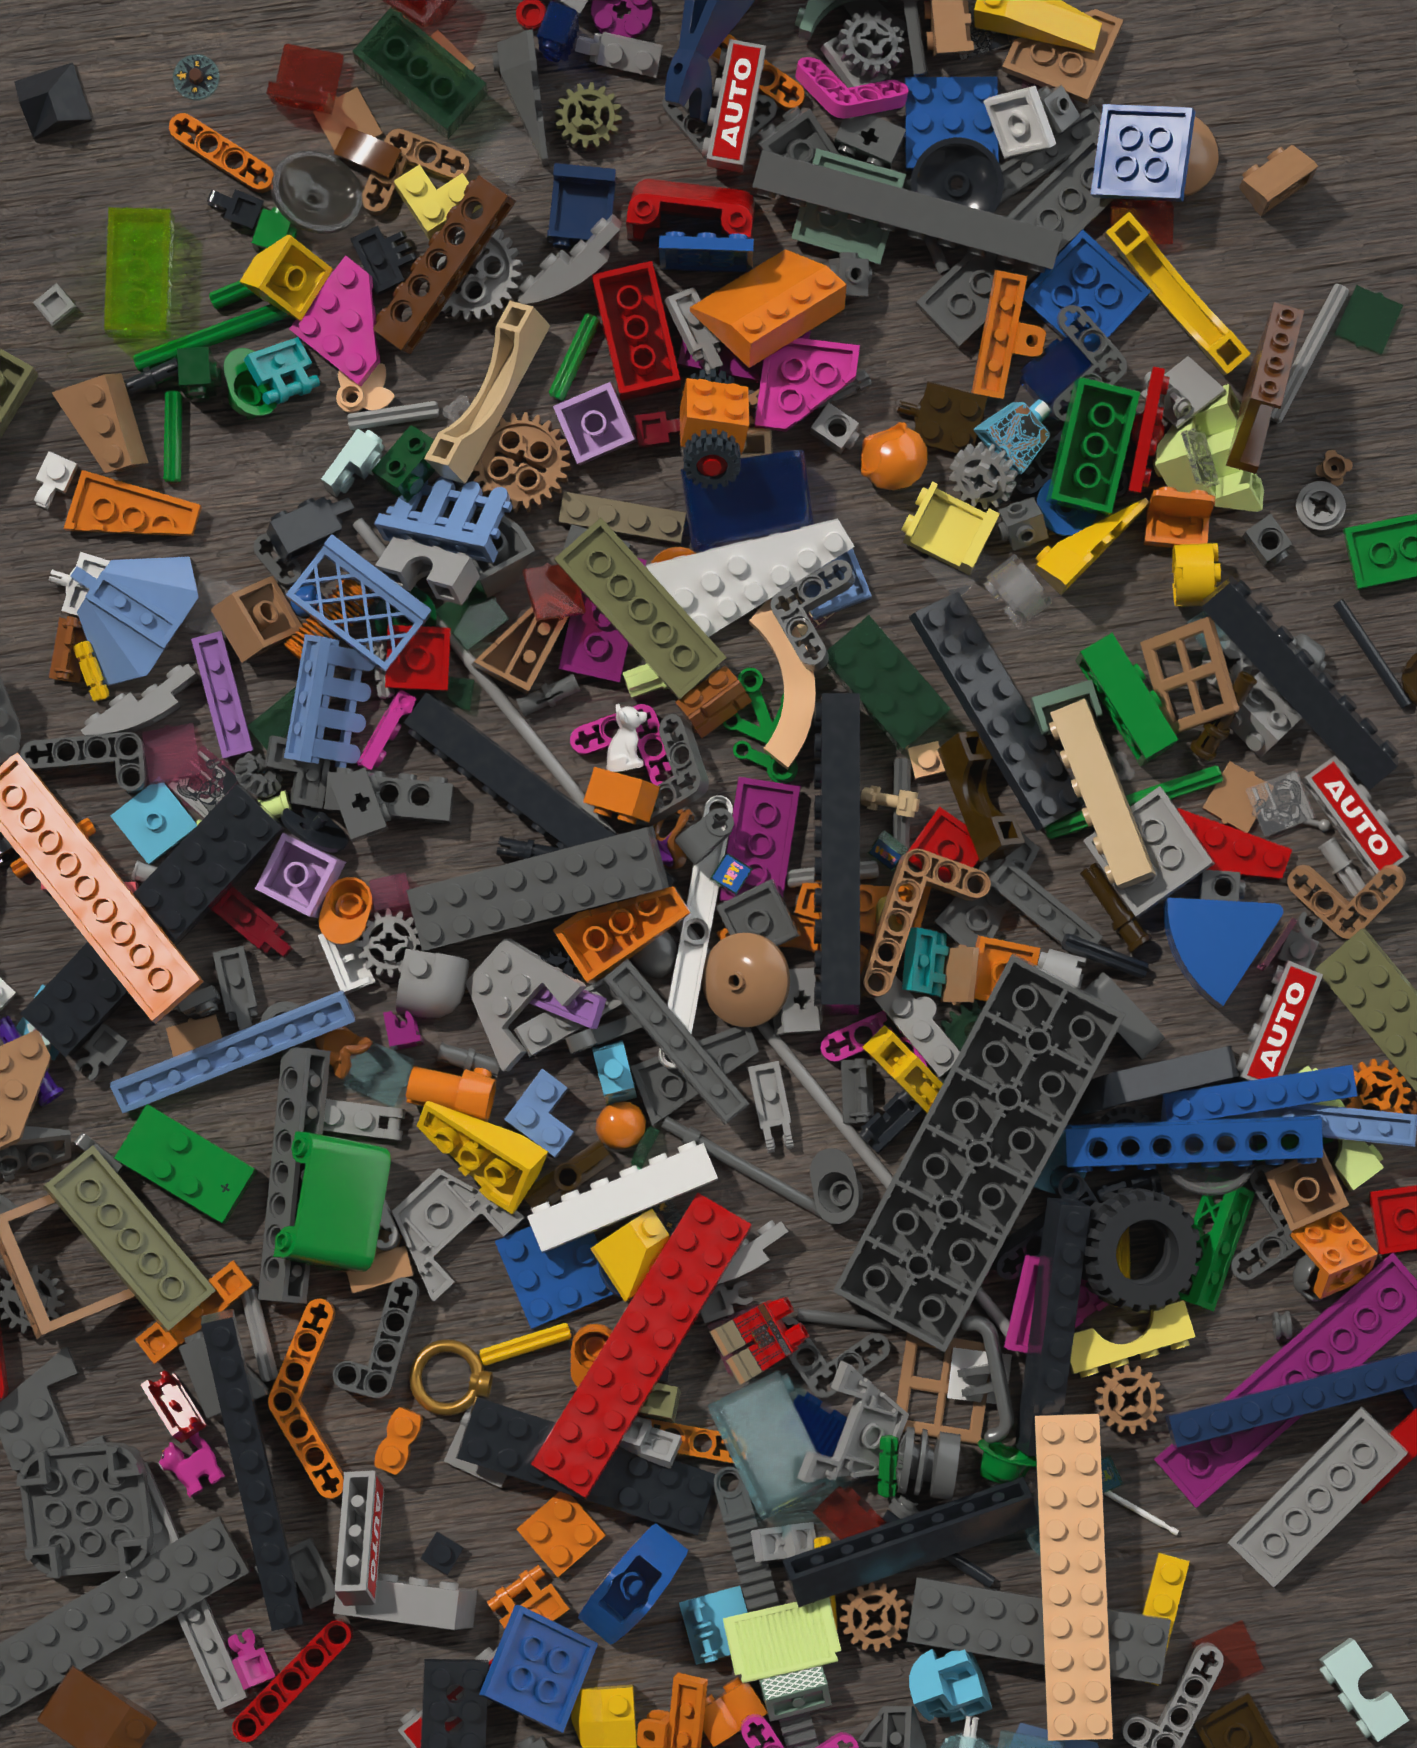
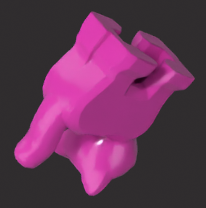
[159,1432,225,1498]

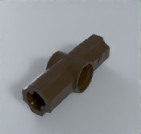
[524,1139,615,1208]

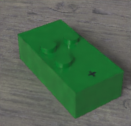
[1046,377,1140,517]
[1075,632,1178,767]
[114,1104,258,1224]

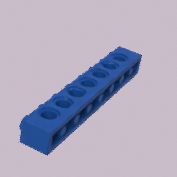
[1065,1115,1323,1172]

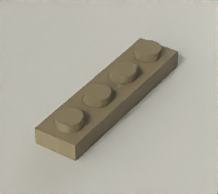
[558,492,686,545]

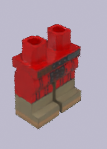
[710,1296,809,1385]

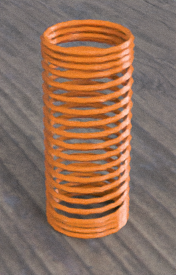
[284,579,374,660]

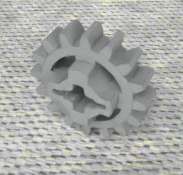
[949,442,1018,509]
[355,909,421,978]

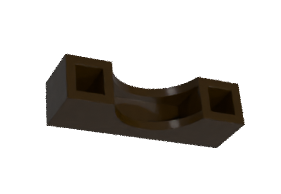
[937,731,1025,862]

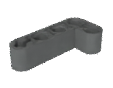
[20,732,148,795]
[333,1277,419,1398]

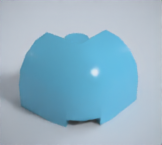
[909,1649,993,1722]

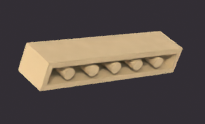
[1049,699,1156,890]

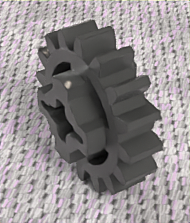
[837,10,904,78]
[0,1265,66,1333]

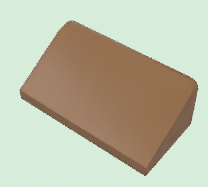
[347,1245,414,1294]

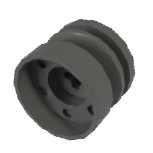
[895,1427,961,1500]

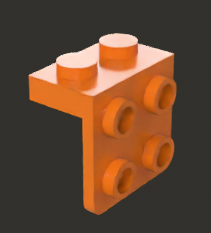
[1144,487,1215,548]

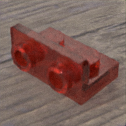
[1109,199,1174,244]
[813,1485,884,1540]

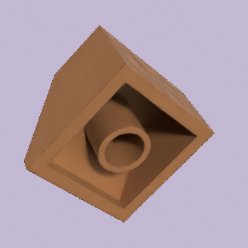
[1239,145,1318,217]
[211,576,302,663]
[1265,1148,1350,1231]

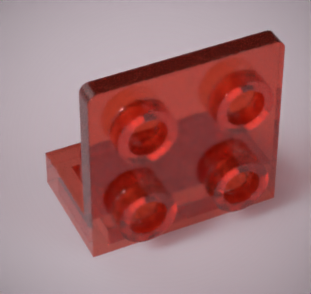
[266,44,344,115]

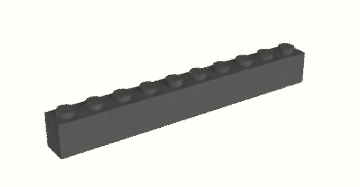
[752,150,1063,273]

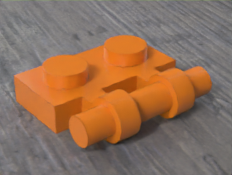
[487,1564,570,1628]

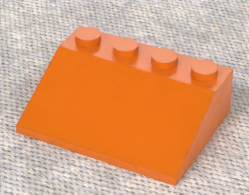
[690,249,847,368]

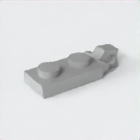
[575,32,663,78]
[664,287,723,374]

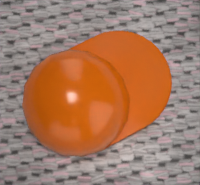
[319,877,374,945]
[571,1323,613,1387]

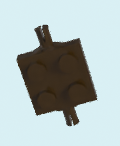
[897,381,988,454]

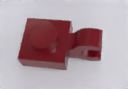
[635,411,680,448]

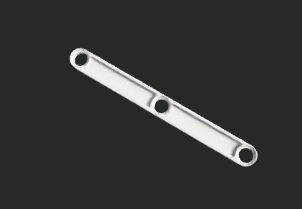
[658,795,733,1069]

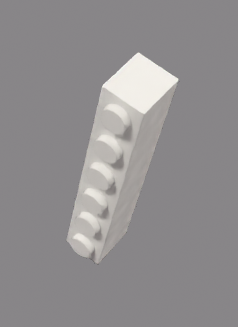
[527,1141,718,1253]

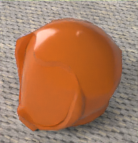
[861,422,927,490]

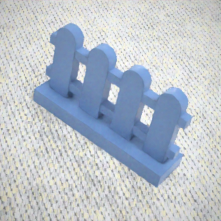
[374,477,513,563]
[284,634,376,768]

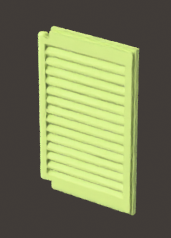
[723,1597,841,1683]

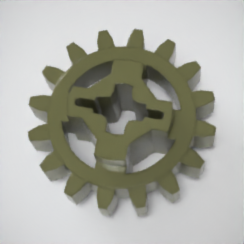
[555,82,622,151]

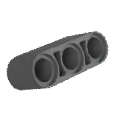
[1083,972,1165,1060]

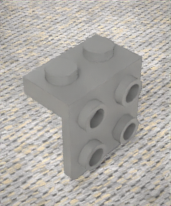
[1229,672,1302,758]

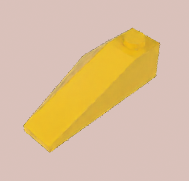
[1034,498,1149,595]
[417,1101,548,1214]
[571,1685,637,1748]

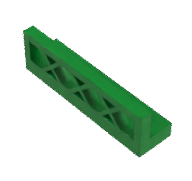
[1178,1176,1255,1312]

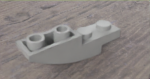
[518,214,622,304]
[81,664,199,736]
[514,979,623,1057]
[718,1220,788,1284]

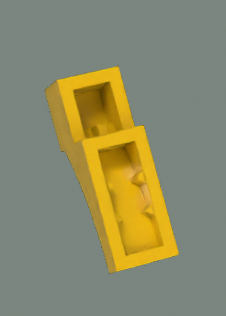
[862,1025,943,1113]

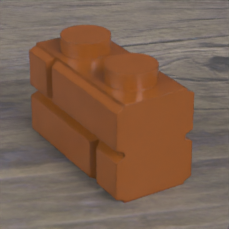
[675,665,752,738]

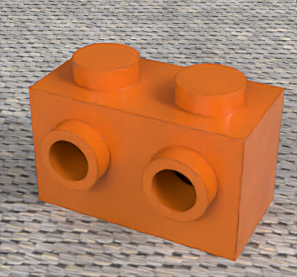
[583,767,660,825]

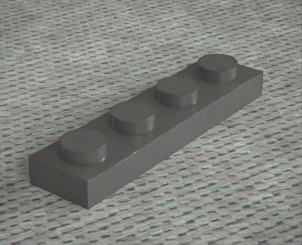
[989,858,1103,958]

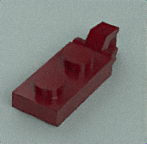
[211,887,293,958]

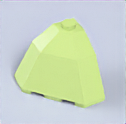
[1153,384,1264,512]

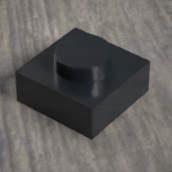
[420,1531,464,1575]

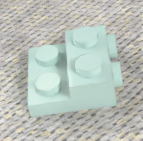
[321,429,385,497]

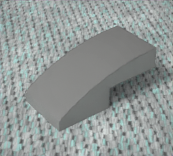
[619,1416,682,1469]
[751,1522,816,1562]

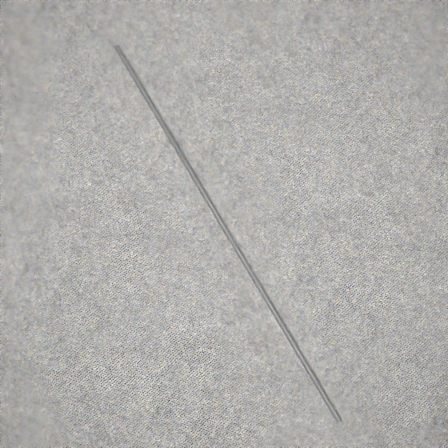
[352,518,1019,1353]

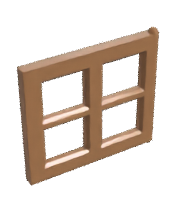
[1140,616,1240,734]
[896,1332,990,1444]

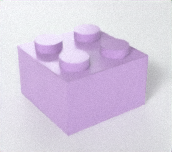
[553,382,637,465]
[255,833,346,918]

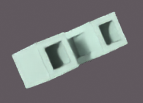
[1319,1638,1409,1742]

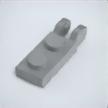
[748,1061,794,1153]

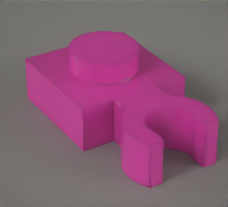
[228,1629,276,1690]

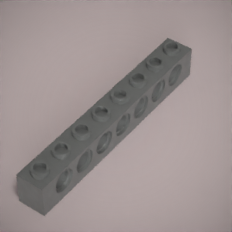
[258,1048,331,1304]

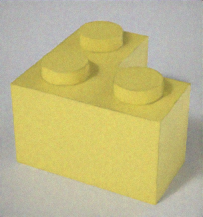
[394,164,481,240]

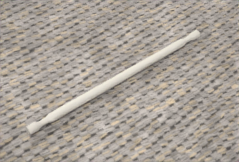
[1103,1490,1179,1536]

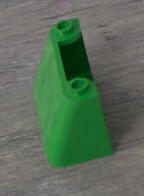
[273,1131,391,1272]

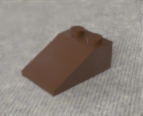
[37,1665,157,1748]

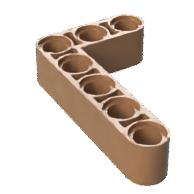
[860,849,991,998]

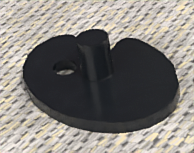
[281,807,348,852]

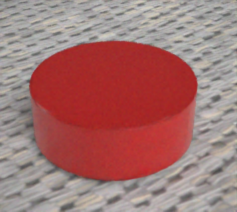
[516,0,547,31]

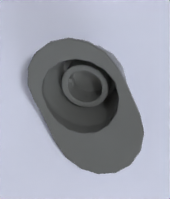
[810,1148,863,1224]

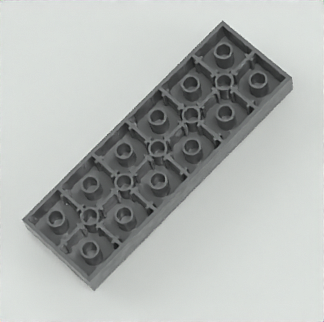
[833,954,1126,1352]

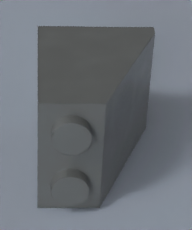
[179,1331,271,1419]

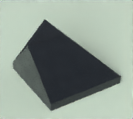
[14,62,92,140]

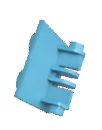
[679,1585,748,1665]

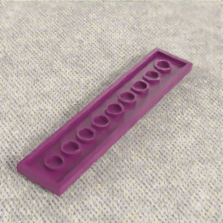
[1153,1253,1417,1508]

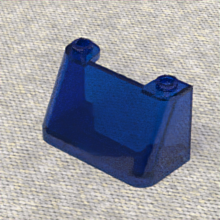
[680,450,814,553]

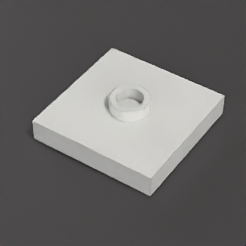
[983,86,1056,159]

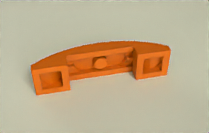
[135,1260,253,1364]

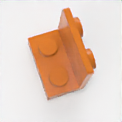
[1291,1211,1378,1299]

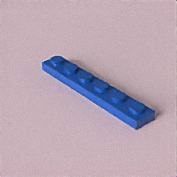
[1163,1065,1358,1121]

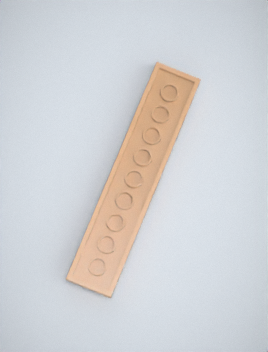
[1035,1414,1113,1741]

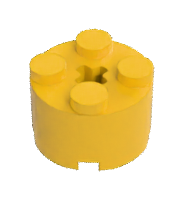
[1172,543,1221,607]

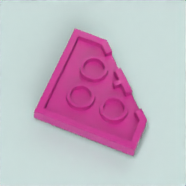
[289,255,380,386]
[755,338,860,432]
[1004,1255,1108,1353]

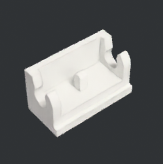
[318,934,376,995]

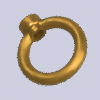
[409,1339,493,1416]

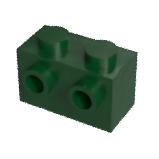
[177,347,222,402]
[371,425,436,503]

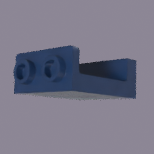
[547,163,617,249]

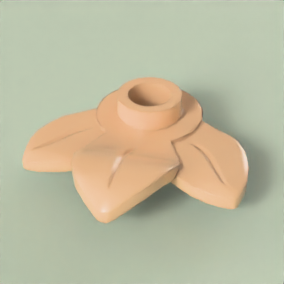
[336,363,395,413]

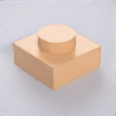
[907,741,945,780]

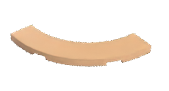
[749,599,816,770]

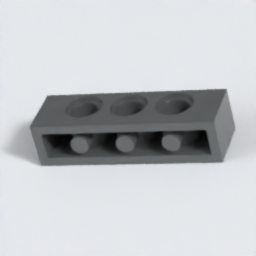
[324,767,455,824]

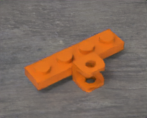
[971,270,1046,399]
[636,1672,708,1748]

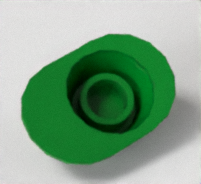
[223,348,277,420]
[977,1439,1037,1484]

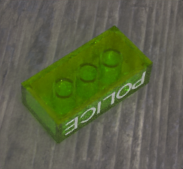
[104,207,175,339]

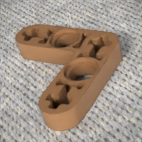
[361,128,470,215]
[1287,865,1406,939]

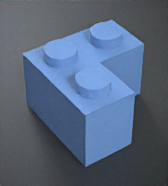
[504,1069,575,1158]

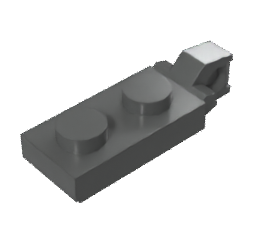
[213,946,258,1031]

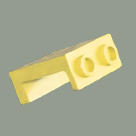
[901,481,1000,575]

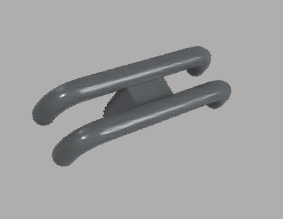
[957,1316,1014,1444]

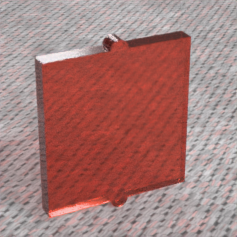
[522,563,586,621]
[1191,1620,1264,1691]

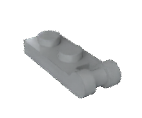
[323,1099,406,1141]

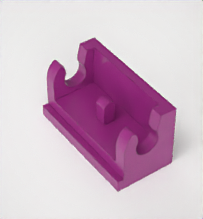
[383,1011,425,1051]

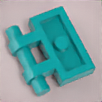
[243,337,320,405]
[902,927,949,997]

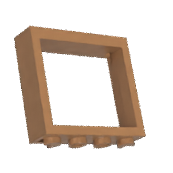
[0,1195,136,1339]

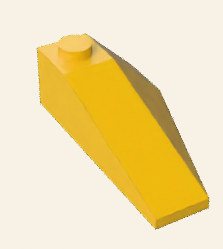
[974,0,1102,53]

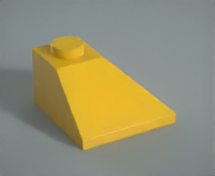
[239,235,333,321]
[590,1208,670,1302]

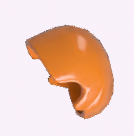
[596,1101,646,1150]

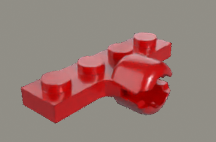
[1128,366,1170,493]

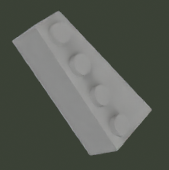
[333,1573,478,1630]

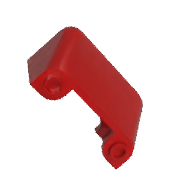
[626,179,755,242]

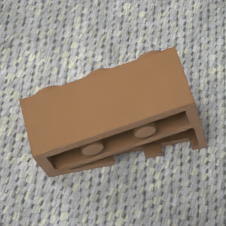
[923,0,974,57]
[52,373,148,473]
[471,594,572,694]

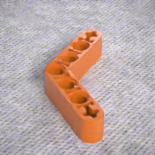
[268,1299,344,1498]

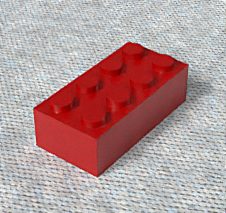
[592,261,681,401]

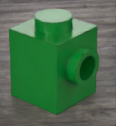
[251,207,298,252]

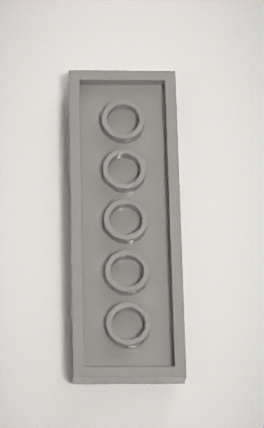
[1228,1406,1408,1587]

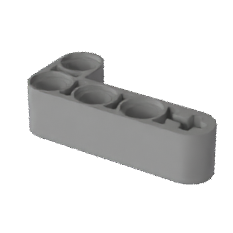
[1121,1642,1224,1748]

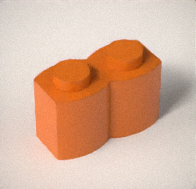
[375,1407,423,1475]
[703,1677,767,1747]

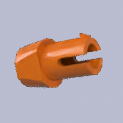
[406,1066,496,1122]

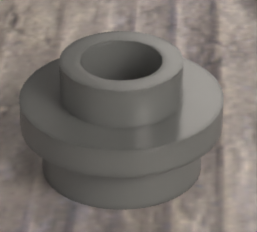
[889,1493,919,1519]

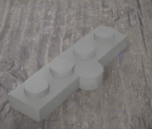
[868,975,960,1079]

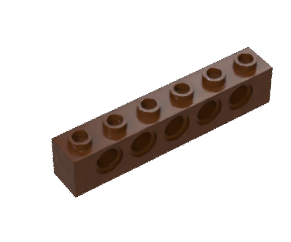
[373,175,516,354]

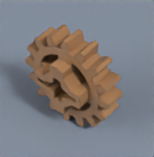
[1094,1365,1164,1434]
[839,1582,909,1652]

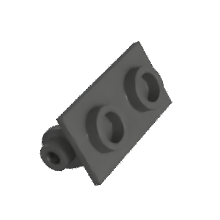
[841,1059,874,1123]

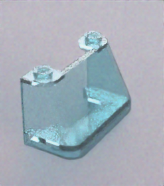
[708,1369,834,1521]

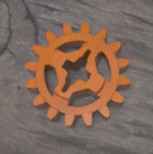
[1345,1059,1411,1113]

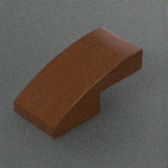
[333,127,402,179]

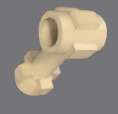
[861,786,920,818]

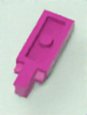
[357,689,416,771]

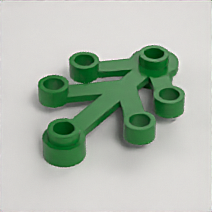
[722,668,810,784]

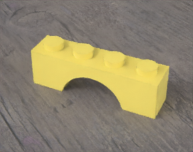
[1070,1300,1195,1378]

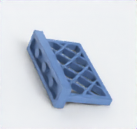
[286,534,432,672]

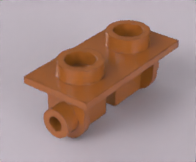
[49,616,87,683]

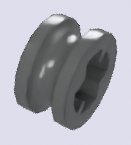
[1272,1311,1292,1340]

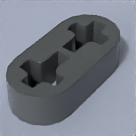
[253,534,302,587]

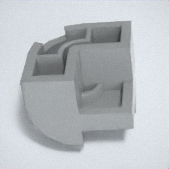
[396,949,470,1019]

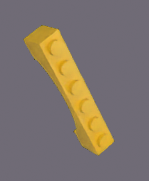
[1103,212,1251,376]

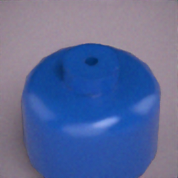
[291,585,324,617]

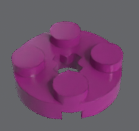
[591,0,653,39]

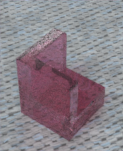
[369,872,410,913]

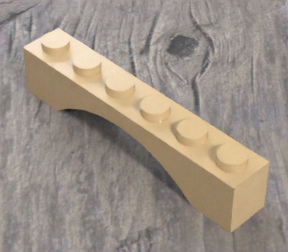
[424,301,550,484]

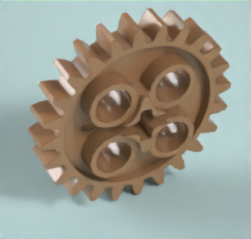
[472,412,571,513]

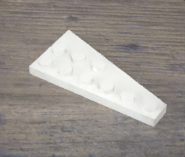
[646,519,855,637]

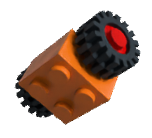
[680,369,749,489]

